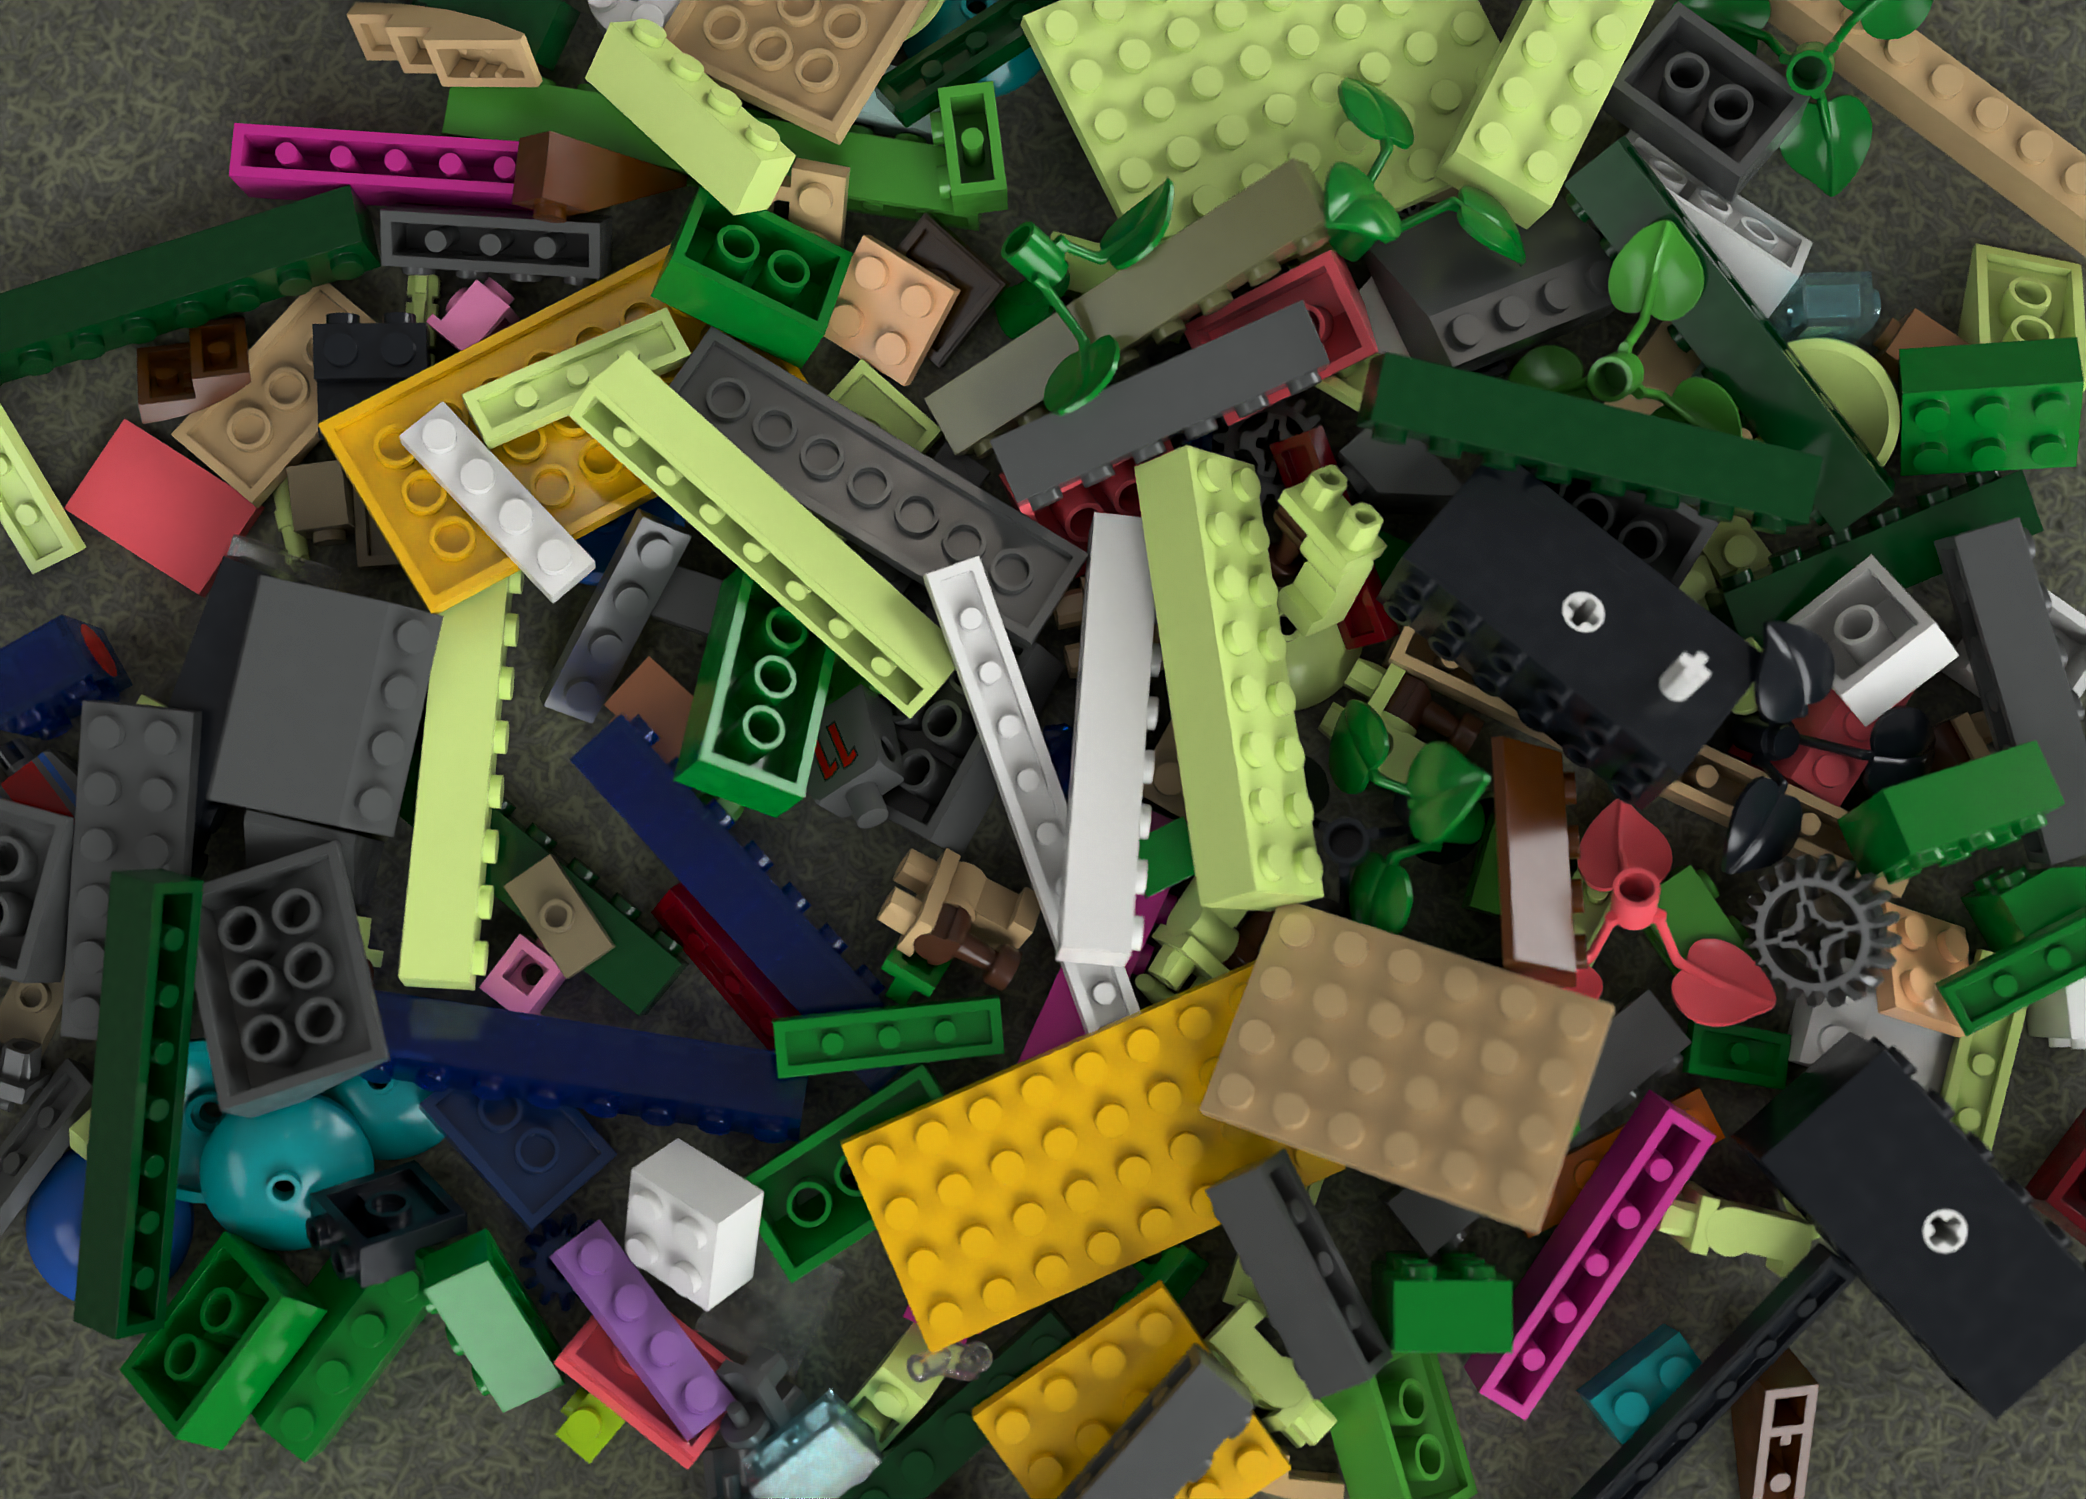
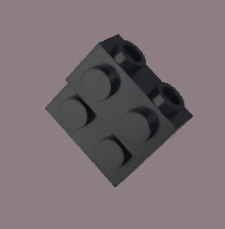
[312,312,431,441]
[305,1160,468,1288]

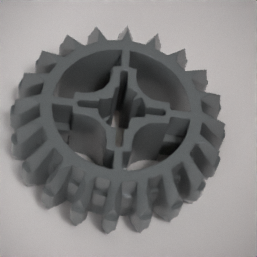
[1741,853,1902,1008]

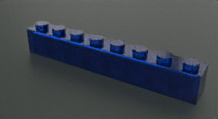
[569,712,905,1094]
[358,990,810,1144]

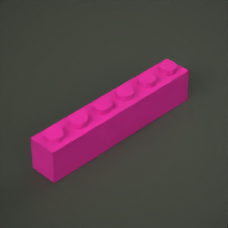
[229,123,533,211]
[1464,1089,1716,1421]

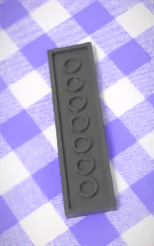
[669,326,1088,647]

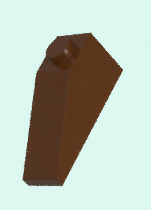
[512,131,688,223]
[1731,1347,1819,1499]

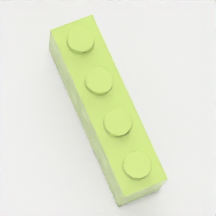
[585,19,796,215]

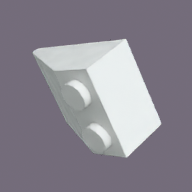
[1788,957,1954,1095]

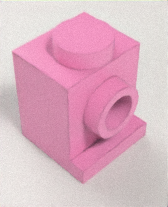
[426,277,520,352]
[479,934,566,1023]

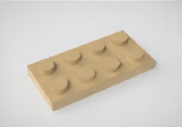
[171,283,376,509]

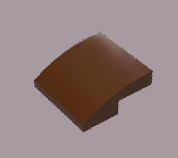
[136,317,251,424]

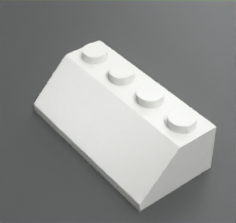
[1586,129,1813,318]

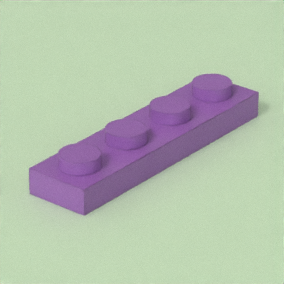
[550,1219,736,1441]

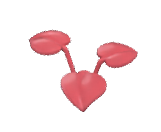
[1563,798,1776,1027]

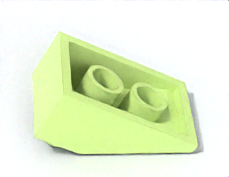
[1957,243,2086,392]

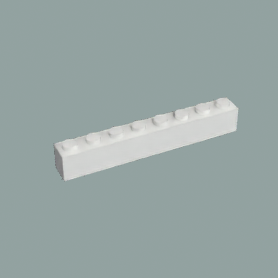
[1056,512,1162,967]

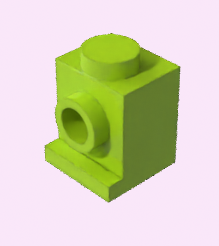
[555,1386,626,1464]

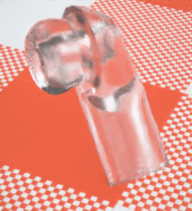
[907,1341,993,1383]

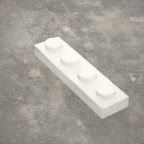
[399,401,596,604]

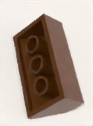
[1491,736,1588,988]

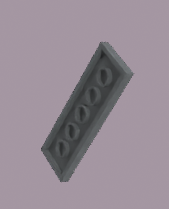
[61,699,203,1040]

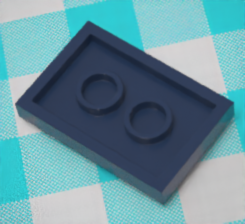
[419,1031,617,1233]

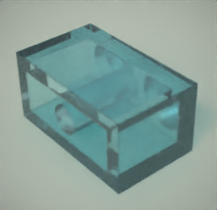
[1773,271,1881,344]
[742,1389,882,1499]

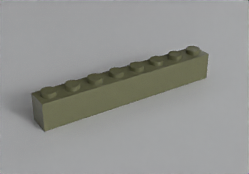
[924,158,1331,459]

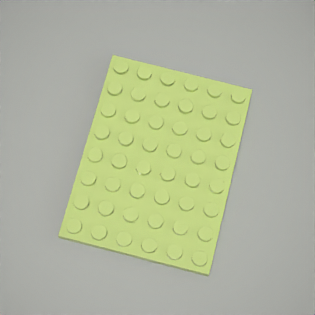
[1020,0,1501,265]

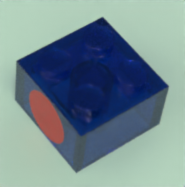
[0,614,133,741]

